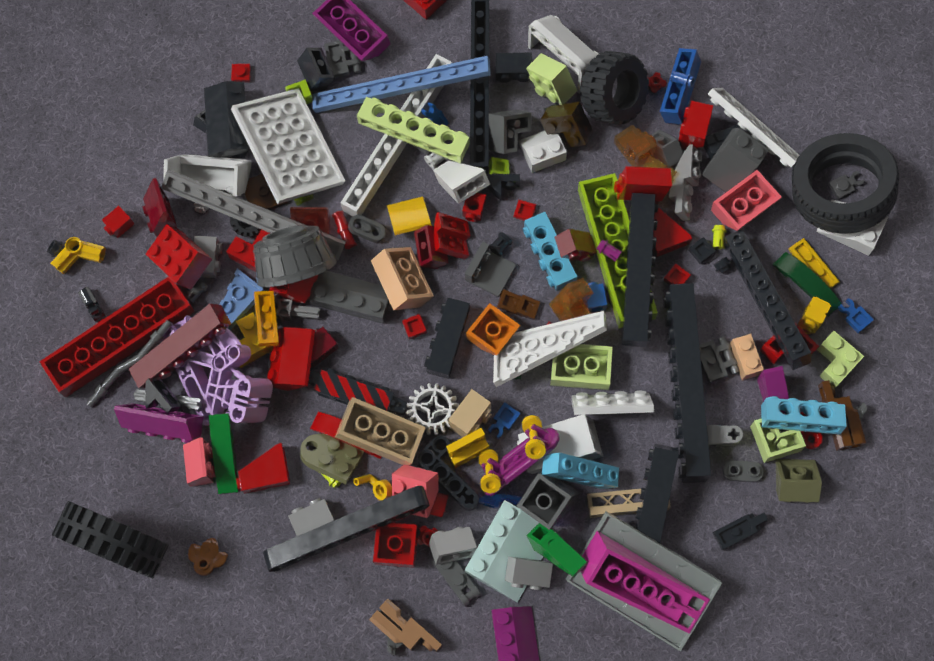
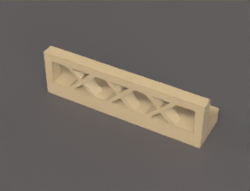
[587,489,670,518]

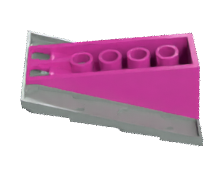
[566,511,722,651]

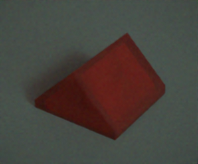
[290,207,331,235]

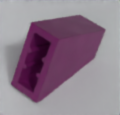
[757,366,789,415]

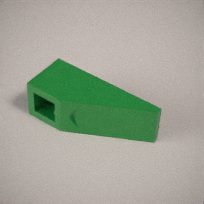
[526,523,588,577]

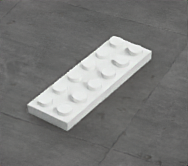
[708,88,800,167]

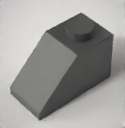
[645,130,683,167]

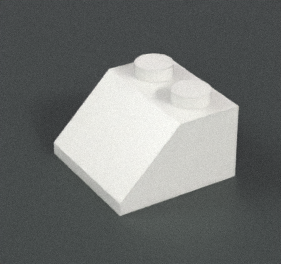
[518,131,567,173]

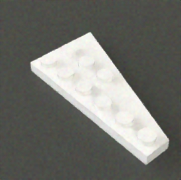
[493,311,607,387]

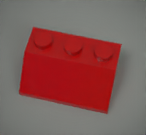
[267,327,315,391]

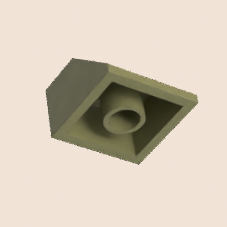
[775,459,822,503]

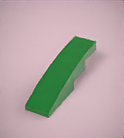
[209,413,238,494]

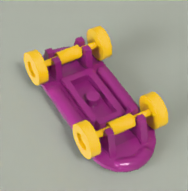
[479,415,560,496]

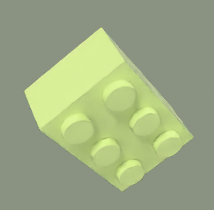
[550,344,612,390]

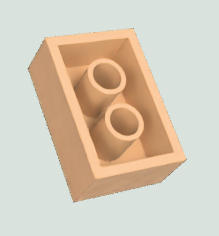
[371,247,434,310]

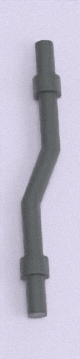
[87,320,173,408]

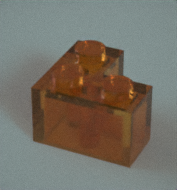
[614,124,657,167]
[549,278,594,321]

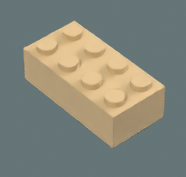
[335,397,425,465]

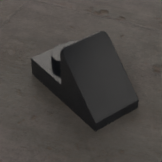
[486,174,520,201]
[145,377,183,413]

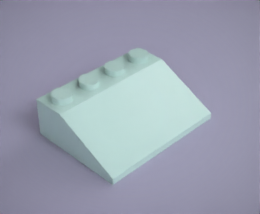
[465,500,555,603]

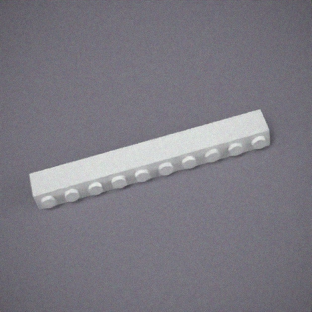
[341,54,452,216]

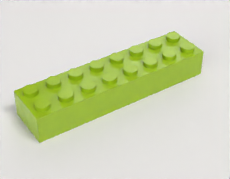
[578,173,658,329]

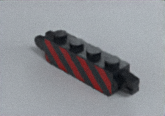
[308,368,407,415]

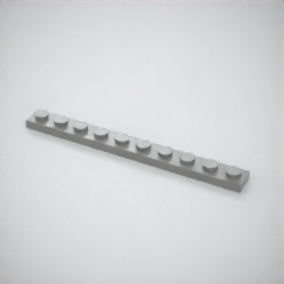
[161,169,346,260]

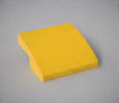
[387,196,431,235]
[446,428,490,468]

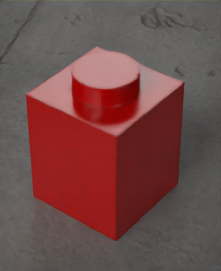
[102,206,134,238]

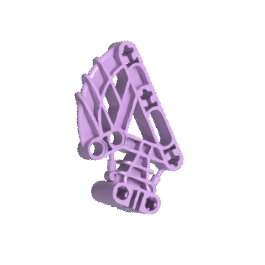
[162,315,273,425]

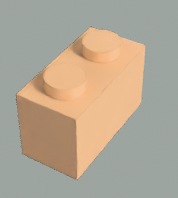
[730,334,764,380]

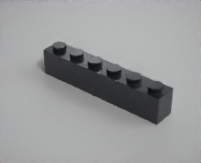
[633,444,679,544]

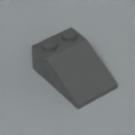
[701,128,769,193]

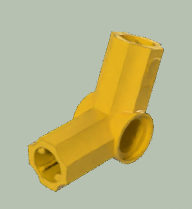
[50,237,106,275]

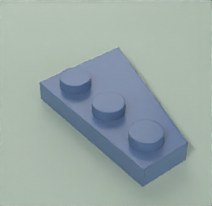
[219,268,265,330]

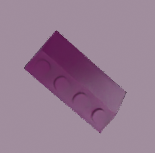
[312,0,391,62]
[114,403,204,443]
[491,606,539,661]

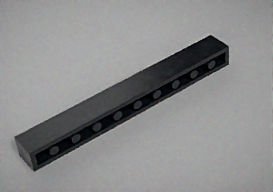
[470,0,490,174]

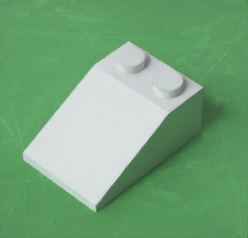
[816,200,888,256]

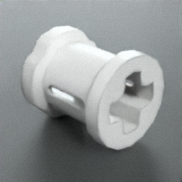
[424,153,448,169]

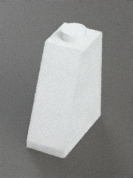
[433,161,490,204]

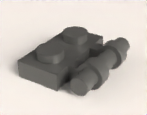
[324,40,362,78]
[699,337,740,383]

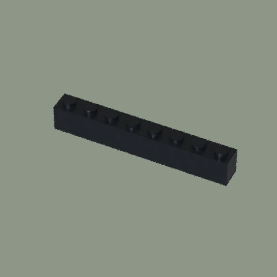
[622,193,658,347]

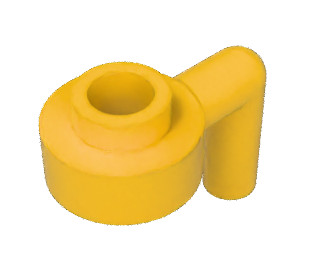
[353,474,392,500]

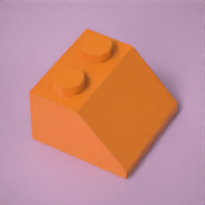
[466,303,520,356]

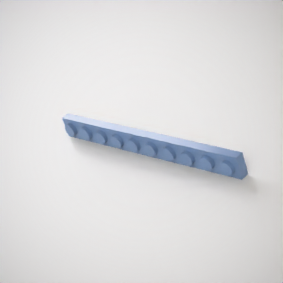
[313,56,490,113]

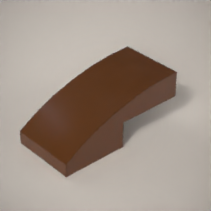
[496,289,540,320]

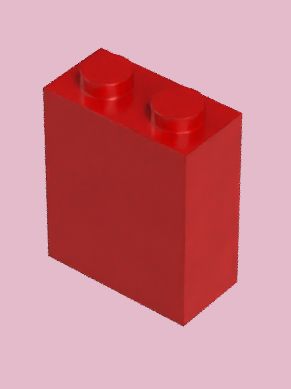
[614,166,672,201]

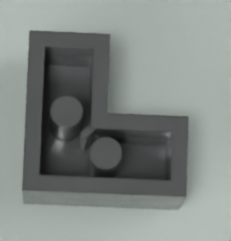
[489,110,531,154]

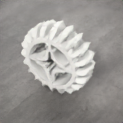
[407,383,459,435]

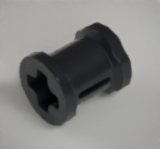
[489,232,513,257]

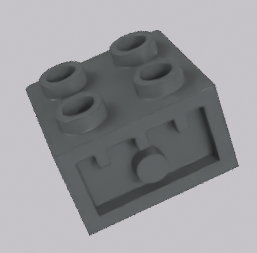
[465,242,516,297]

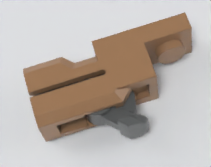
[369,599,442,656]

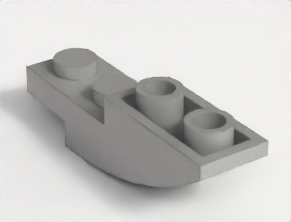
[669,144,702,221]

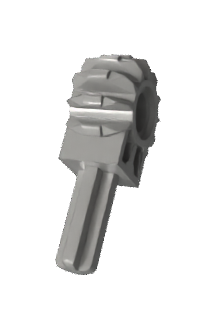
[274,294,320,322]

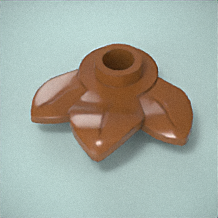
[188,538,228,576]

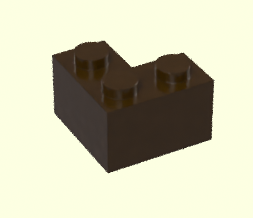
[540,102,594,147]

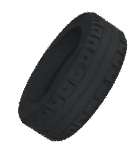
[792,133,899,234]

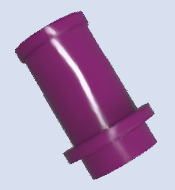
[596,239,622,262]

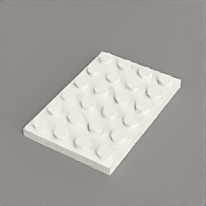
[231,88,345,204]

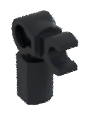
[78,287,106,323]

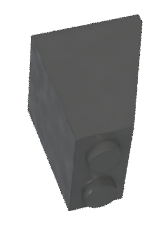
[517,472,582,530]

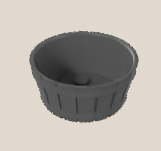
[253,225,337,287]

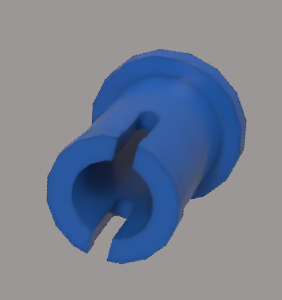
[670,70,695,88]

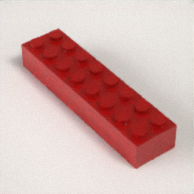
[39,276,195,398]

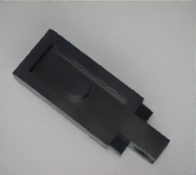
[712,512,768,550]

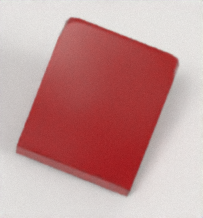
[430,492,449,517]

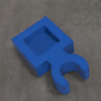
[421,102,449,135]
[838,298,874,333]
[488,402,520,439]

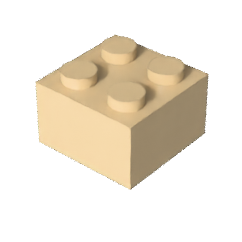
[448,389,492,438]

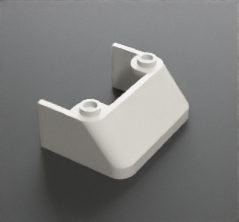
[528,15,599,94]
[163,154,251,196]

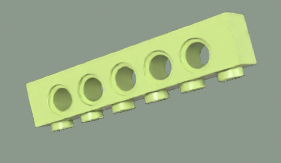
[357,97,470,164]

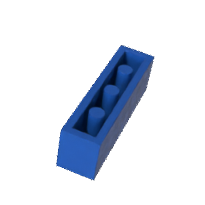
[660,48,701,124]

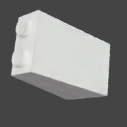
[517,414,603,474]

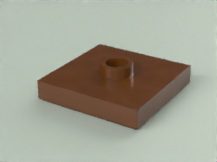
[245,174,288,210]

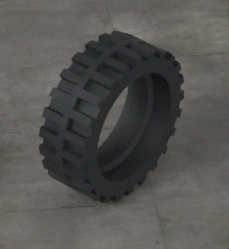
[52,501,169,579]

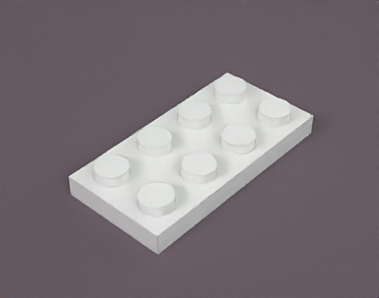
[572,390,654,415]

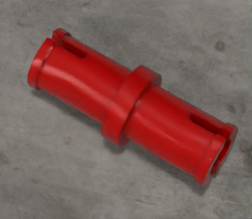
[332,210,357,249]

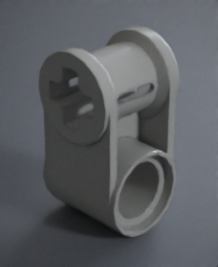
[707,425,743,447]

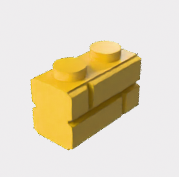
[797,297,831,334]

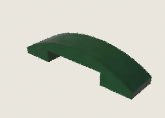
[772,252,842,317]

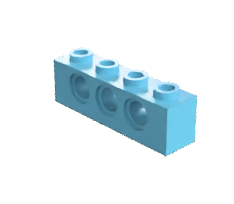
[523,212,577,291]
[761,396,846,434]
[542,452,619,489]

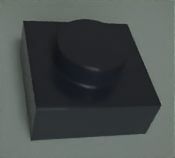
[688,237,716,264]

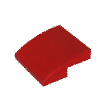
[434,212,471,260]

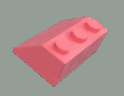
[711,170,782,231]

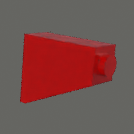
[652,208,692,257]
[236,443,290,494]

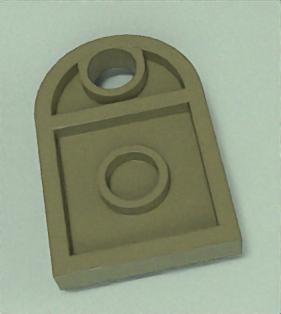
[300,434,364,485]

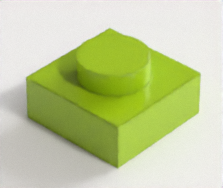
[489,157,510,174]

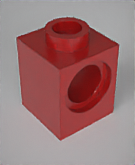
[462,193,486,222]

